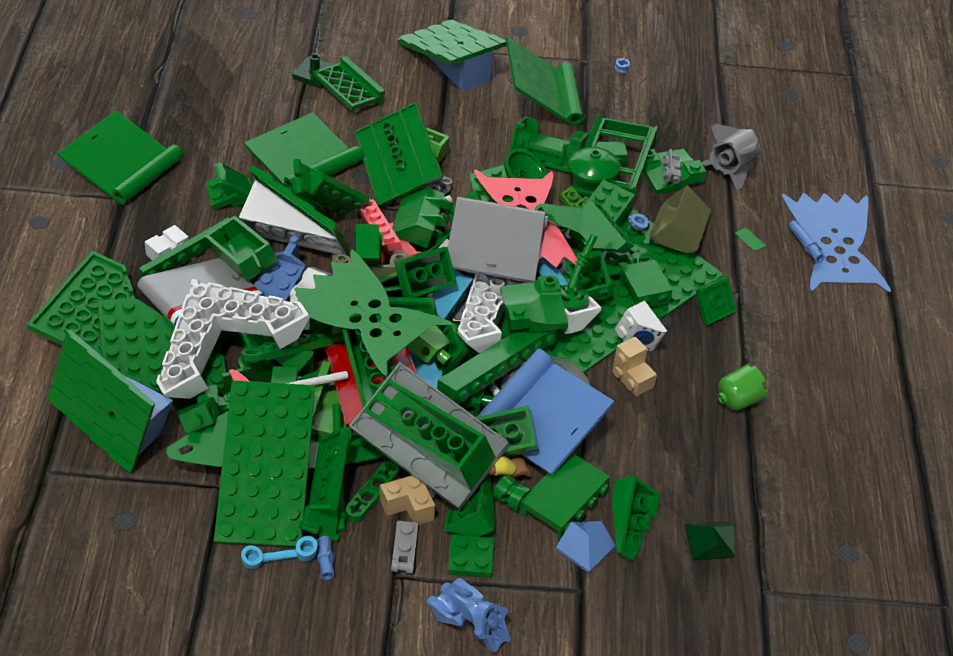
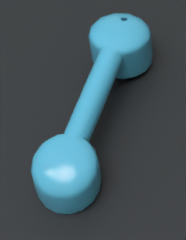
[241,536,318,569]

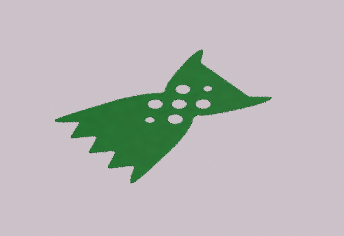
[295,250,453,376]

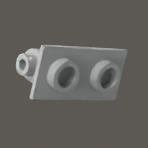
[662,149,681,186]

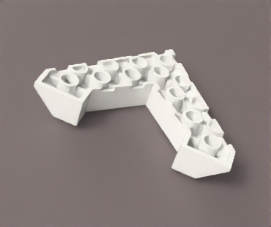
[457,273,601,353]
[156,279,310,399]

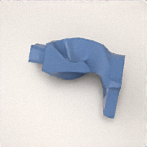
[426,578,511,653]

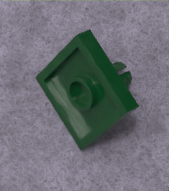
[292,53,337,89]

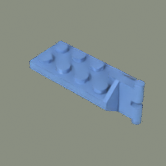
[254,236,306,301]

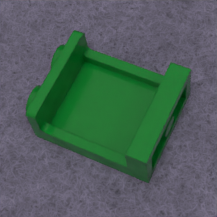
[619,260,673,307]

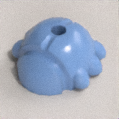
[628,214,650,231]

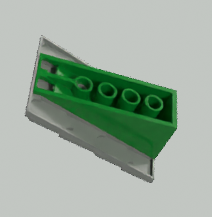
[349,362,510,510]

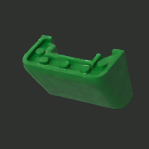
[510,116,590,172]

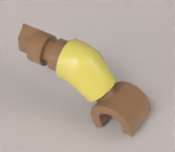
[488,455,532,478]

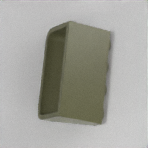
[649,185,711,254]

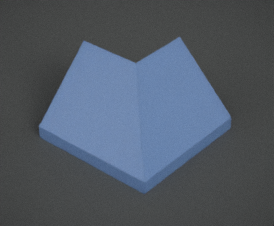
[556,521,616,573]

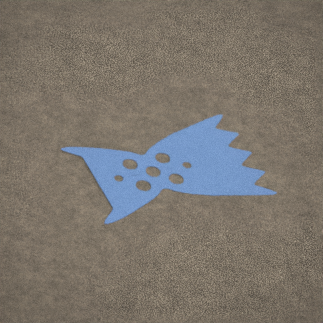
[782,193,891,292]

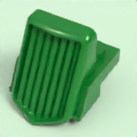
[206,163,253,210]

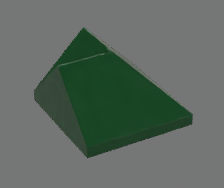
[684,521,735,561]

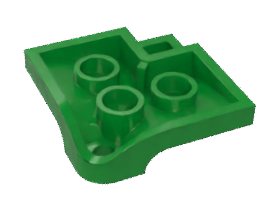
[642,149,706,195]
[500,275,568,333]

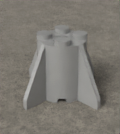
[701,124,761,190]

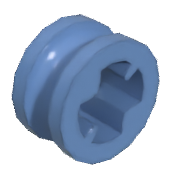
[615,58,630,73]

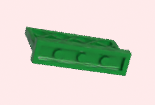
[313,56,385,110]

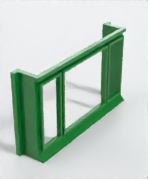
[573,114,658,204]

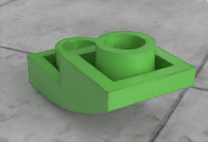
[558,186,589,208]

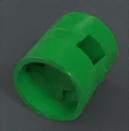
[493,474,532,513]

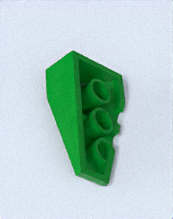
[444,474,495,537]
[612,475,660,561]

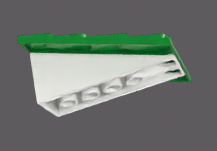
[239,165,352,257]

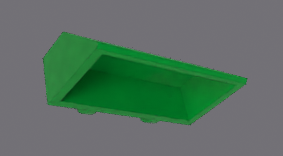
[392,188,451,248]

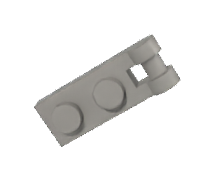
[391,521,418,574]

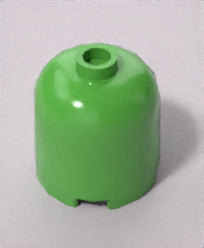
[717,363,768,411]

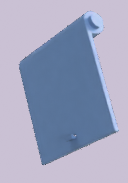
[477,348,615,475]

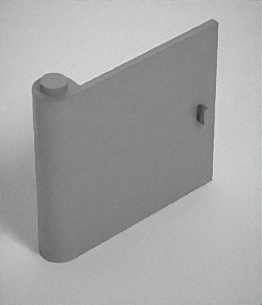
[448,196,548,283]

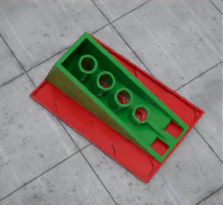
[325,307,417,428]

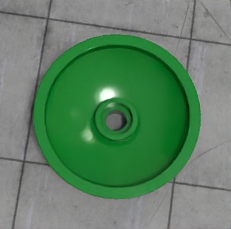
[568,147,621,183]
[504,149,548,190]

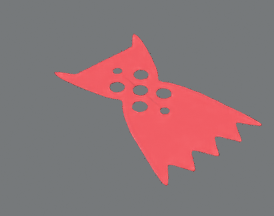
[474,169,578,267]

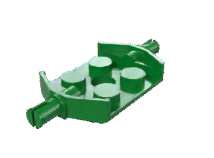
[581,249,650,283]

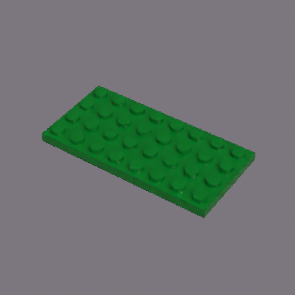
[214,380,315,548]

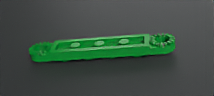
[241,330,344,363]

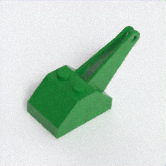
[535,200,634,253]
[378,247,457,297]

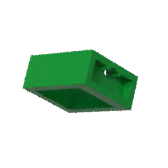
[565,249,614,300]

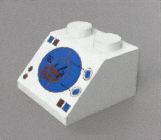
[615,301,667,351]

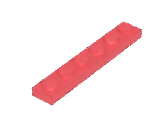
[357,199,401,252]

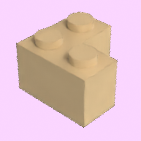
[612,337,657,396]
[379,476,435,525]

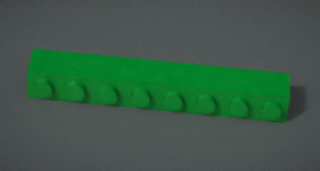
[437,328,556,404]

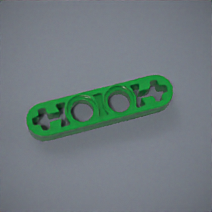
[346,460,399,523]

